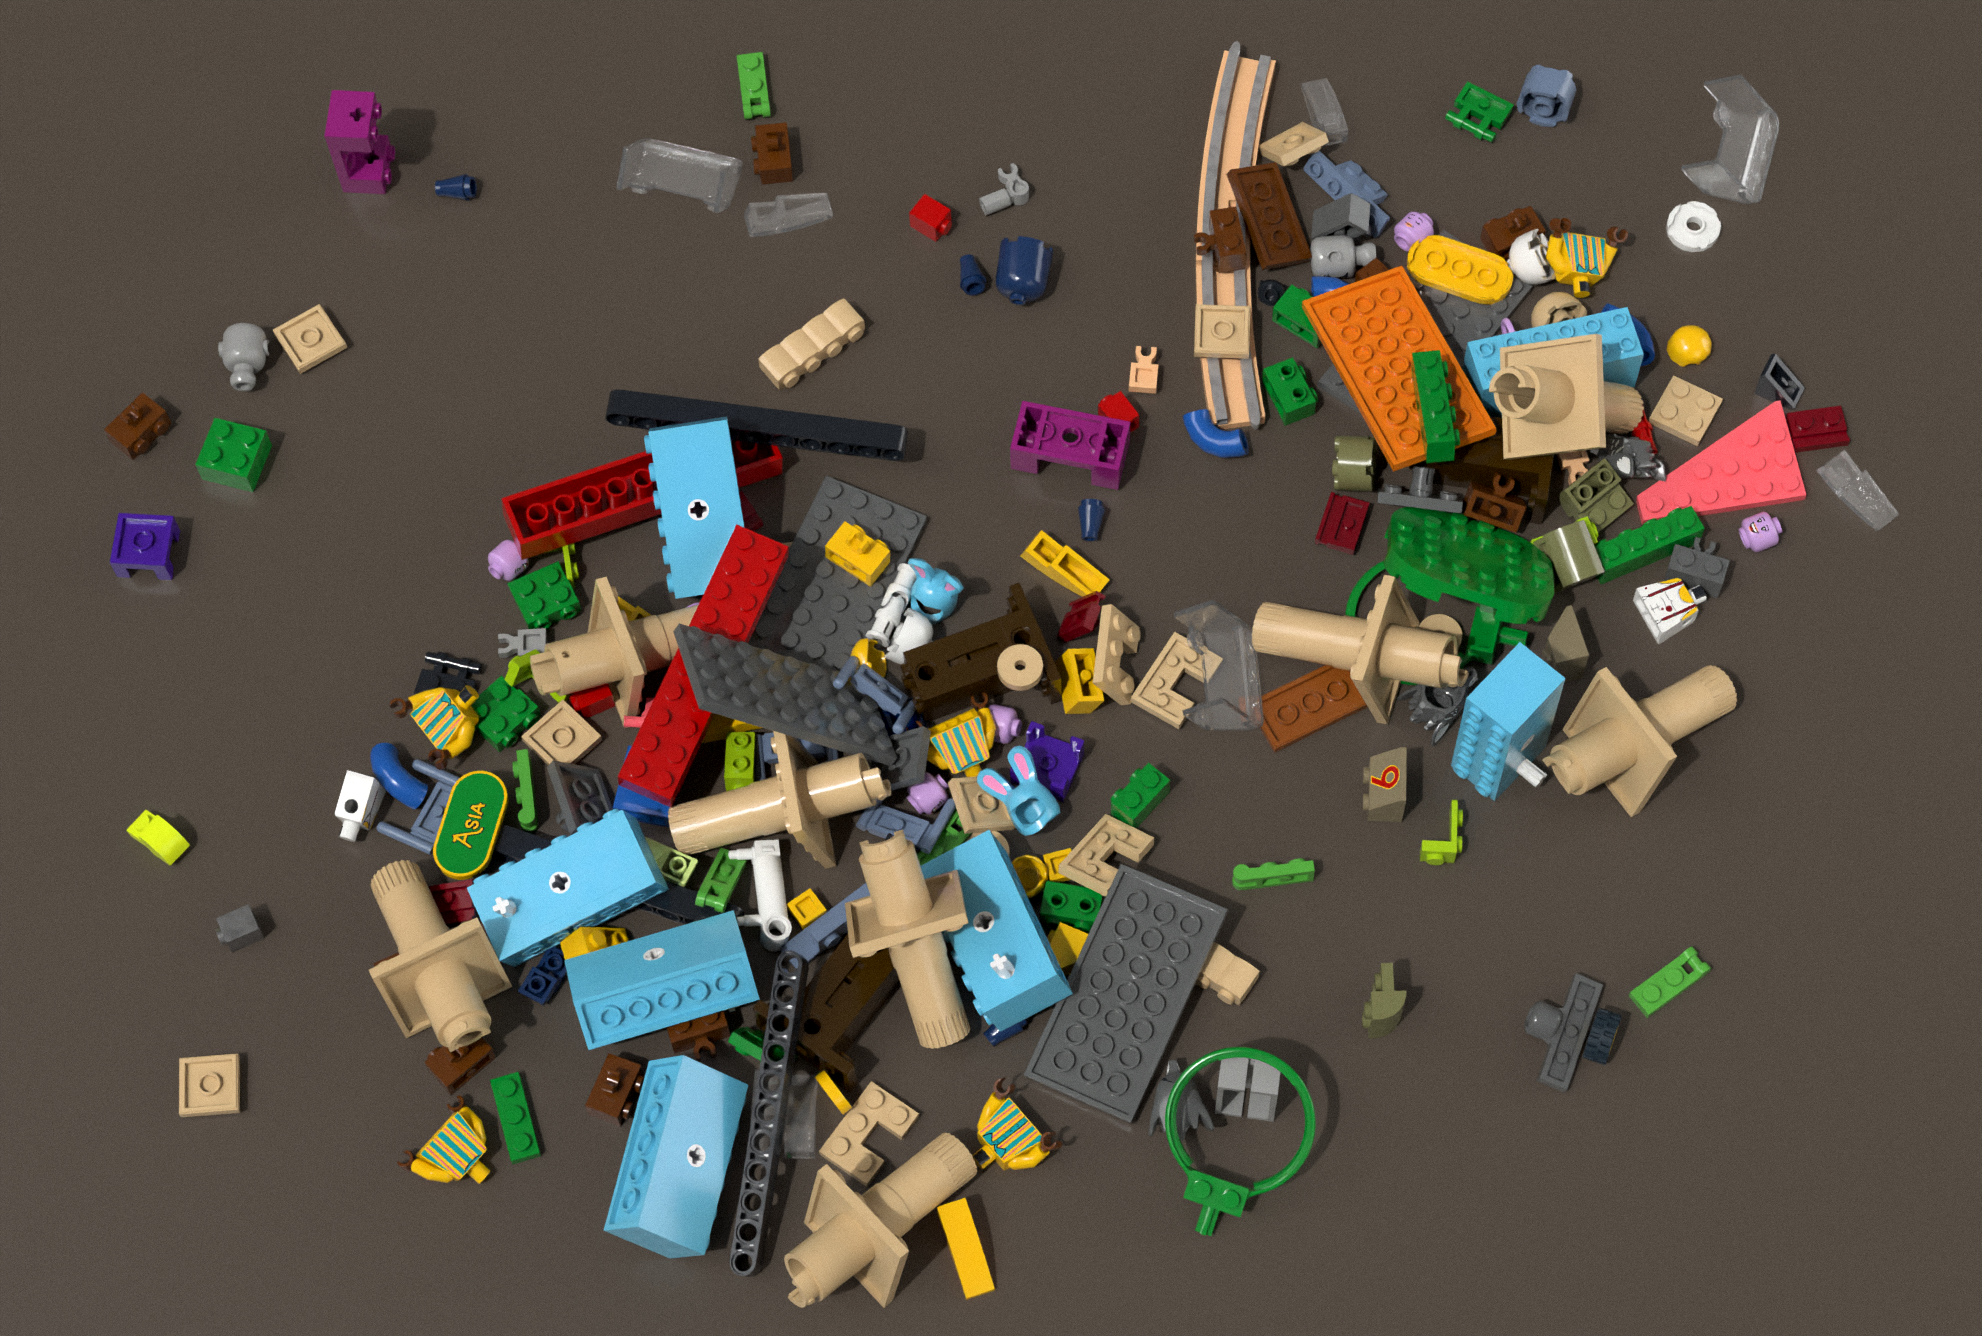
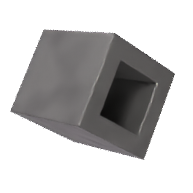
[215,904,264,952]

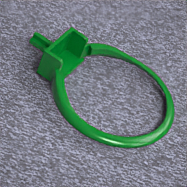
[1345,561,1528,685]
[1165,1047,1316,1236]

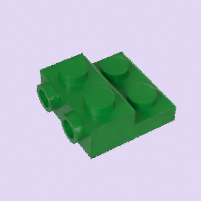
[507,561,581,629]
[471,675,541,753]

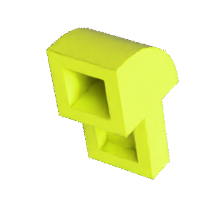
[126,810,190,866]

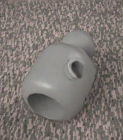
[1311,235,1376,278]
[218,322,269,391]

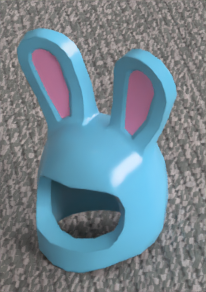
[908,558,964,625]
[977,746,1061,836]

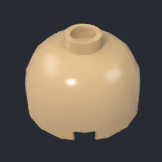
[1531,292,1587,328]

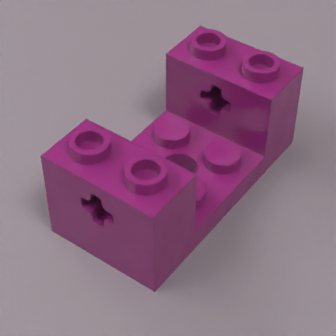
[324,90,395,194]
[1010,401,1130,490]

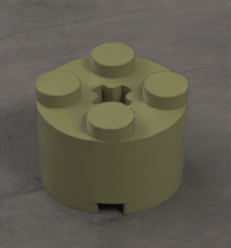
[1332,435,1377,492]

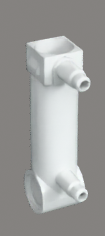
[728,839,792,952]

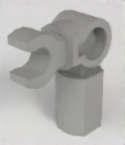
[979,163,1029,216]

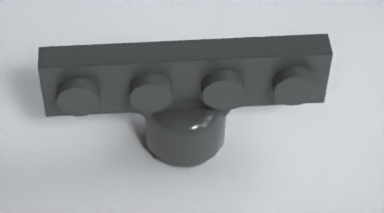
[1524,973,1603,1093]

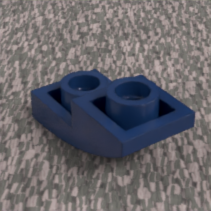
[518,947,567,1006]

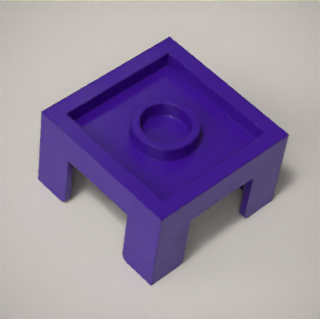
[110,513,180,580]
[1010,721,1084,802]

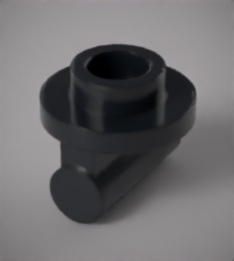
[1257,279,1287,306]

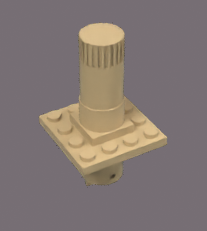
[1489,334,1644,460]
[1252,575,1469,725]
[530,577,699,729]
[1543,665,1737,817]
[668,731,891,869]
[845,830,971,1049]
[369,860,512,1052]
[784,1132,977,1308]

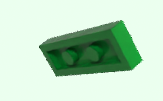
[490,1072,541,1165]

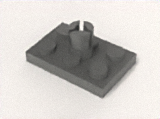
[1377,466,1463,513]
[866,726,931,791]
[547,760,613,835]

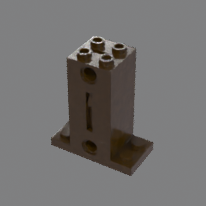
[1409,416,1554,524]
[900,582,1062,723]
[753,934,900,1093]

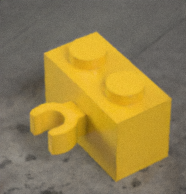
[825,521,890,587]
[1055,648,1104,714]

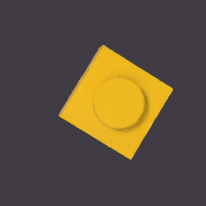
[1043,848,1071,883]
[787,888,827,930]

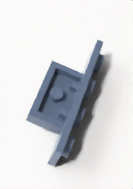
[1304,151,1390,238]
[780,883,870,969]

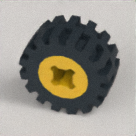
[1583,1008,1622,1065]

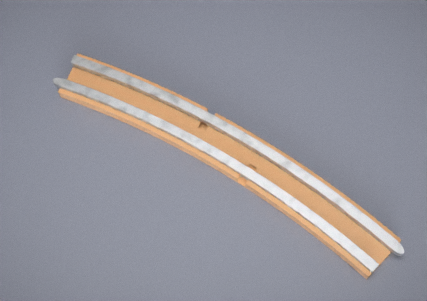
[1196,41,1276,430]

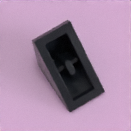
[1754,354,1805,410]

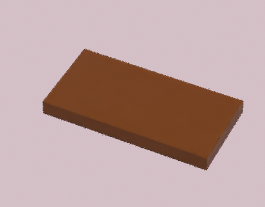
[1247,665,1368,753]

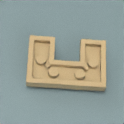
[1093,604,1140,705]
[1131,632,1223,729]
[1058,814,1154,897]
[819,1081,919,1187]

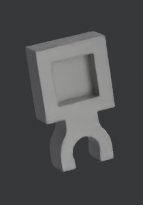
[498,628,547,658]

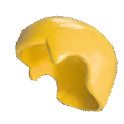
[1667,325,1712,367]
[850,638,886,678]
[1012,855,1048,898]

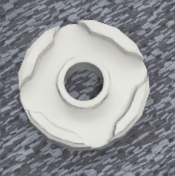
[1666,201,1721,252]

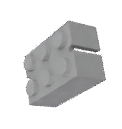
[1215,1058,1281,1122]

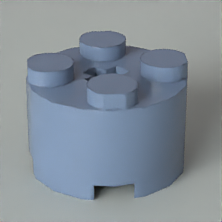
[1517,65,1576,127]

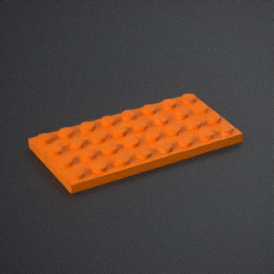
[1302,266,1496,472]

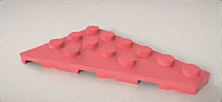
[1636,400,1806,525]

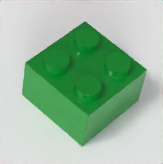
[195,418,272,492]

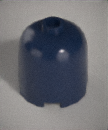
[996,236,1053,305]

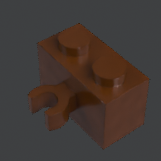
[751,122,793,185]
[1480,206,1546,260]
[1194,207,1247,273]
[104,392,171,460]
[1462,472,1526,533]
[666,1011,730,1062]
[424,1033,496,1095]
[585,1053,645,1127]

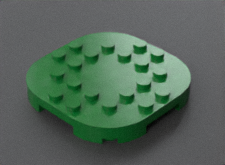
[1384,507,1554,624]

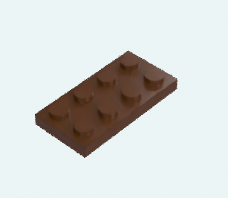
[1226,162,1312,270]

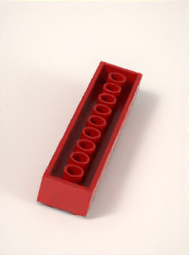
[501,440,783,560]
[618,524,789,808]

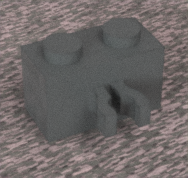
[1311,193,1372,242]
[1664,537,1730,598]

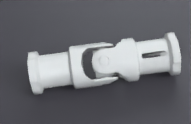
[865,563,917,647]

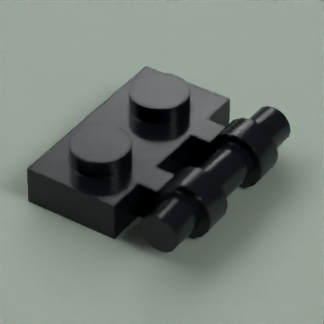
[414,651,482,695]

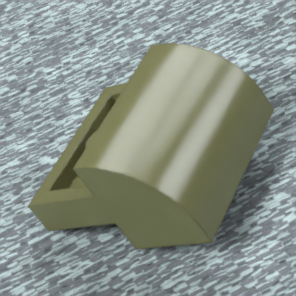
[1560,458,1634,533]
[1533,520,1604,594]
[1362,963,1406,1038]

